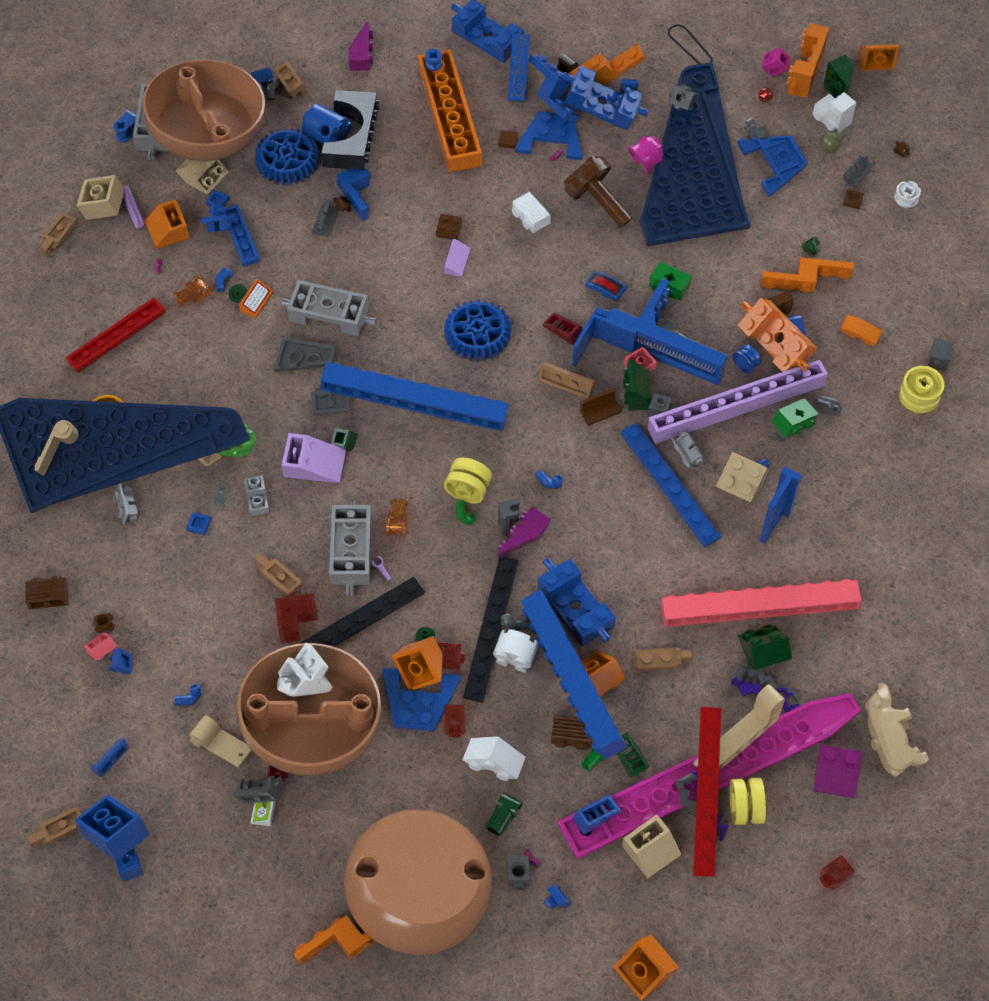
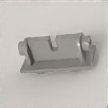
[671,431,703,469]
[113,483,139,525]

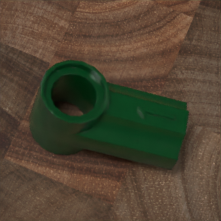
[485,792,523,836]

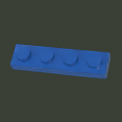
[223,204,260,267]

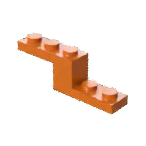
[565,43,646,95]
[760,257,854,293]
[293,915,376,965]

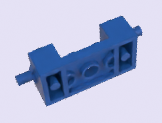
[451,0,525,63]
[562,65,649,130]
[537,557,616,647]

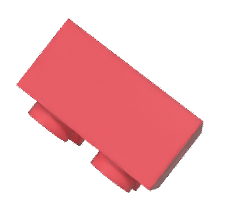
[624,347,657,372]
[84,632,117,660]

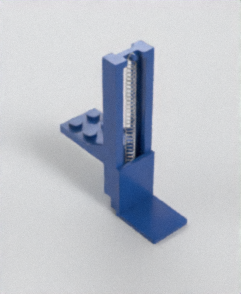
[572,278,727,385]

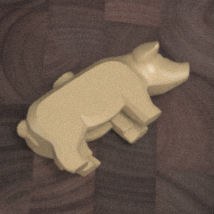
[865,683,929,777]

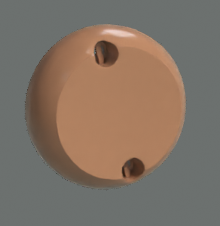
[143,60,265,161]
[237,643,381,776]
[344,809,492,955]

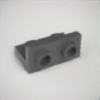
[311,388,350,415]

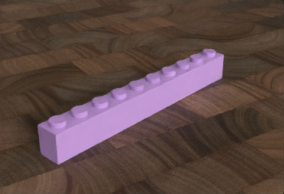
[648,360,828,444]

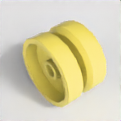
[899,366,944,413]
[444,457,492,504]
[729,778,766,825]

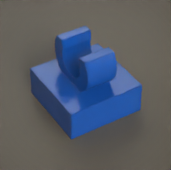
[108,648,132,674]
[544,884,571,910]

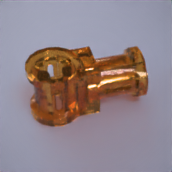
[173,276,212,307]
[386,498,408,537]

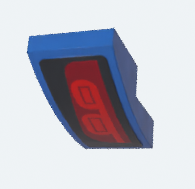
[585,271,627,301]

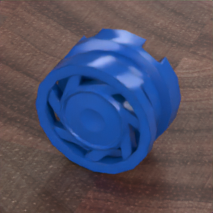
[732,344,761,374]

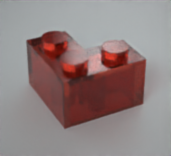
[275,593,318,643]

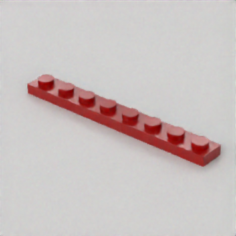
[693,707,722,877]

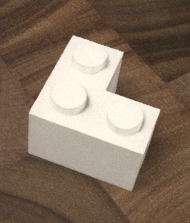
[813,93,856,134]
[463,737,526,781]

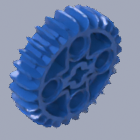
[255,127,319,186]
[444,299,511,361]

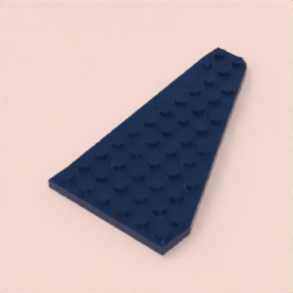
[640,62,750,247]
[0,398,251,513]

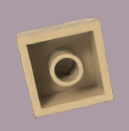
[77,175,125,220]
[716,452,769,504]

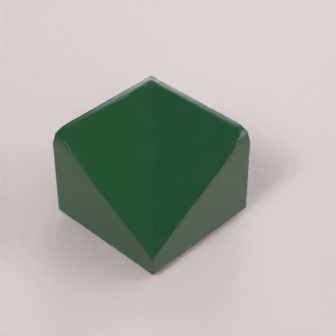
[331,428,358,451]

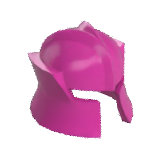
[628,135,663,175]

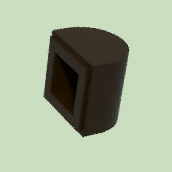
[557,54,579,73]

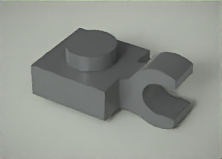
[744,118,771,140]

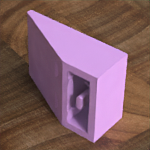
[282,433,346,484]

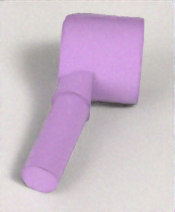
[370,556,391,581]

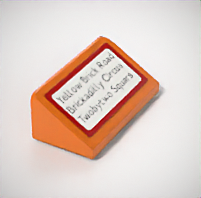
[239,279,274,318]

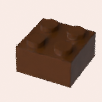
[436,214,462,240]
[768,291,794,314]

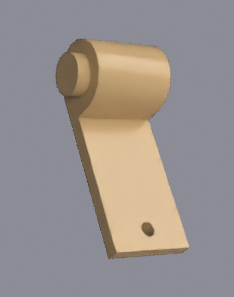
[34,420,79,476]
[189,715,252,768]

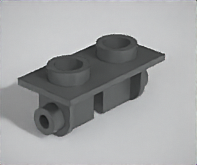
[843,155,876,187]
[312,200,338,237]

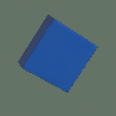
[205,190,230,207]
[186,512,211,535]

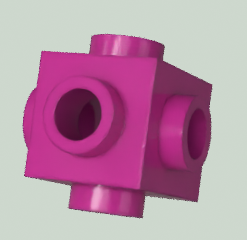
[762,47,790,77]

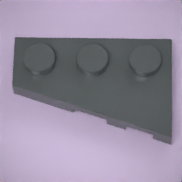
[274,337,337,372]

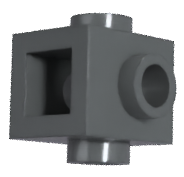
[669,84,698,110]

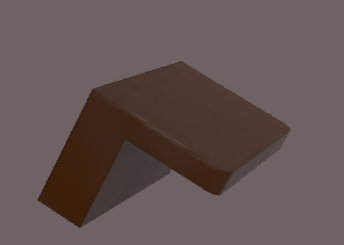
[580,388,622,426]

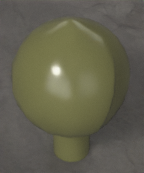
[820,131,847,153]

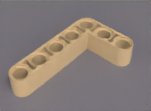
[693,684,785,771]

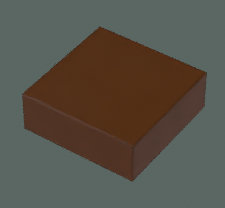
[498,130,518,149]
[843,190,864,209]

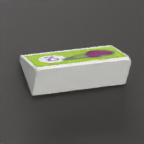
[251,801,276,826]

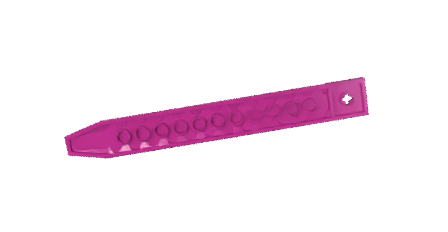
[558,693,861,860]

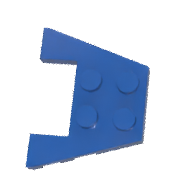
[515,111,582,160]
[737,135,807,197]
[382,668,461,732]

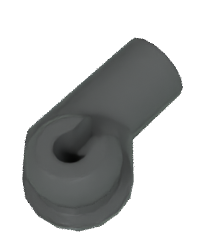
[266,78,282,100]
[501,614,528,631]

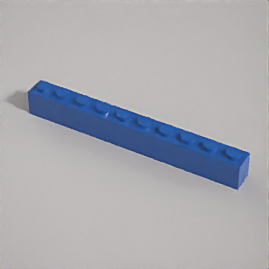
[320,362,509,431]
[521,589,627,759]

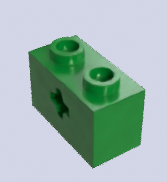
[649,261,692,301]
[772,398,819,437]

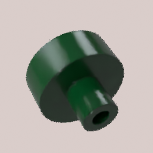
[801,236,820,255]
[228,284,248,303]
[415,627,435,642]

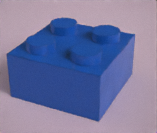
[249,67,274,84]

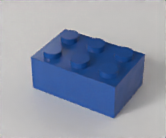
[74,795,150,861]

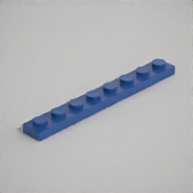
[621,423,721,548]

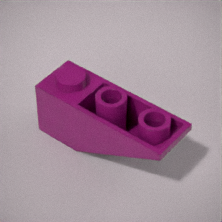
[349,22,373,71]
[497,506,551,557]

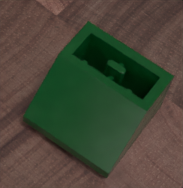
[823,55,855,98]
[623,360,652,411]
[737,624,792,670]

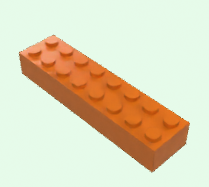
[418,49,482,173]

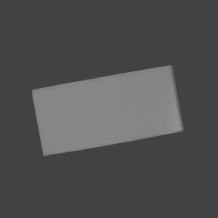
[244,475,270,516]

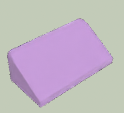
[444,239,471,277]

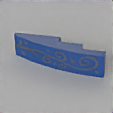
[508,34,530,102]

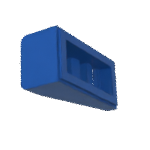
[619,79,639,93]
[573,794,621,835]

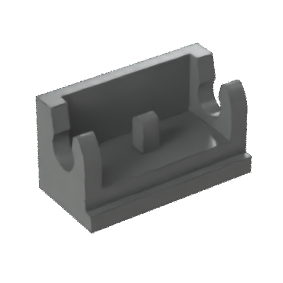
[498,498,520,537]
[234,776,283,804]

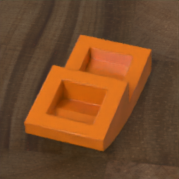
[839,315,882,347]

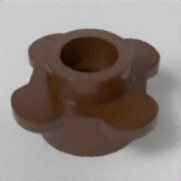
[893,141,910,157]
[333,195,351,212]
[94,613,115,634]

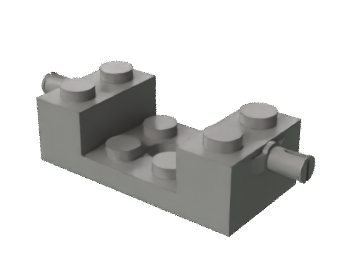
[133,84,170,160]
[281,280,377,337]
[329,500,372,597]

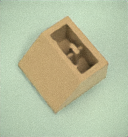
[176,159,229,195]
[622,815,681,879]

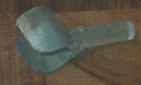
[213,482,225,506]

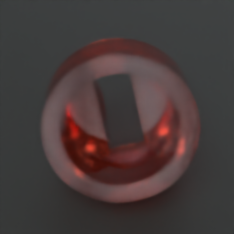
[758,87,773,102]

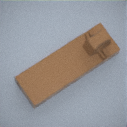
[538,362,595,398]

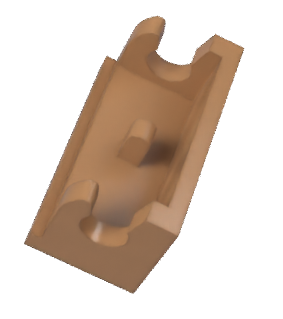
[273,61,308,99]

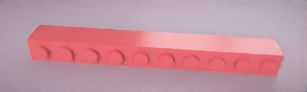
[661,579,862,627]

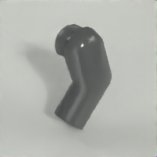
[817,395,841,416]

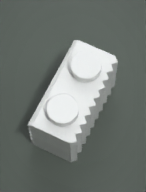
[512,192,551,233]

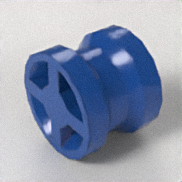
[425,49,442,71]

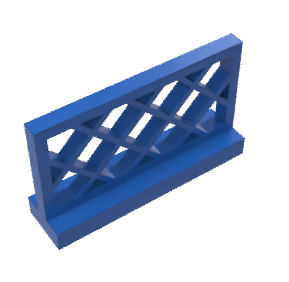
[760,466,802,544]

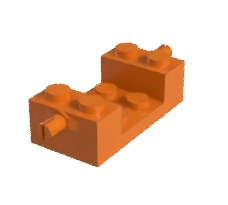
[786,23,829,98]
[738,298,818,372]

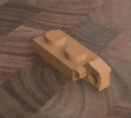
[40,212,78,257]
[255,553,303,598]
[635,648,692,671]
[27,806,82,848]

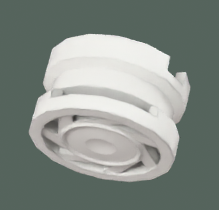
[894,181,921,208]

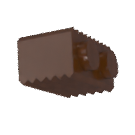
[25,576,68,610]
[551,715,593,750]

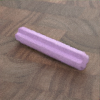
[123,186,145,229]

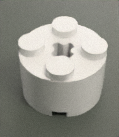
[493,630,539,673]

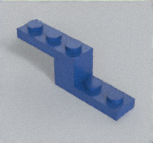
[528,54,579,123]
[336,169,371,221]

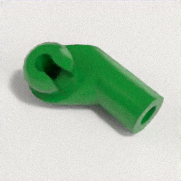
[456,500,476,525]

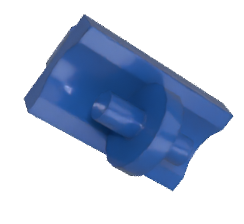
[200,203,236,232]

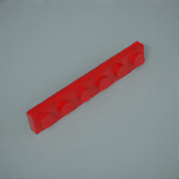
[66,298,166,373]

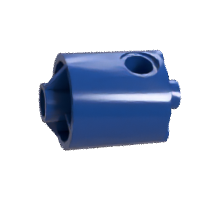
[302,103,353,145]

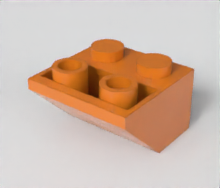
[145,199,190,249]

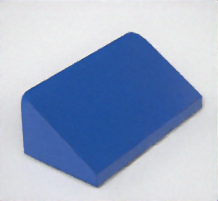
[90,738,129,777]

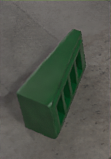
[616,732,650,778]

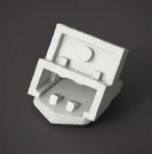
[277,643,333,697]

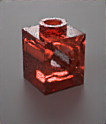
[437,642,465,670]
[444,705,465,738]
[819,855,855,891]

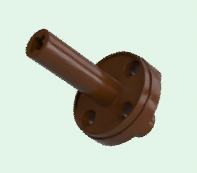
[563,155,632,228]

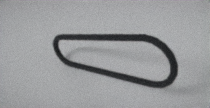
[668,24,713,64]

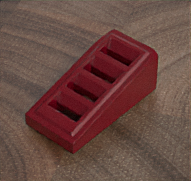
[542,312,583,345]

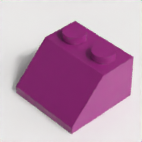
[813,745,862,798]

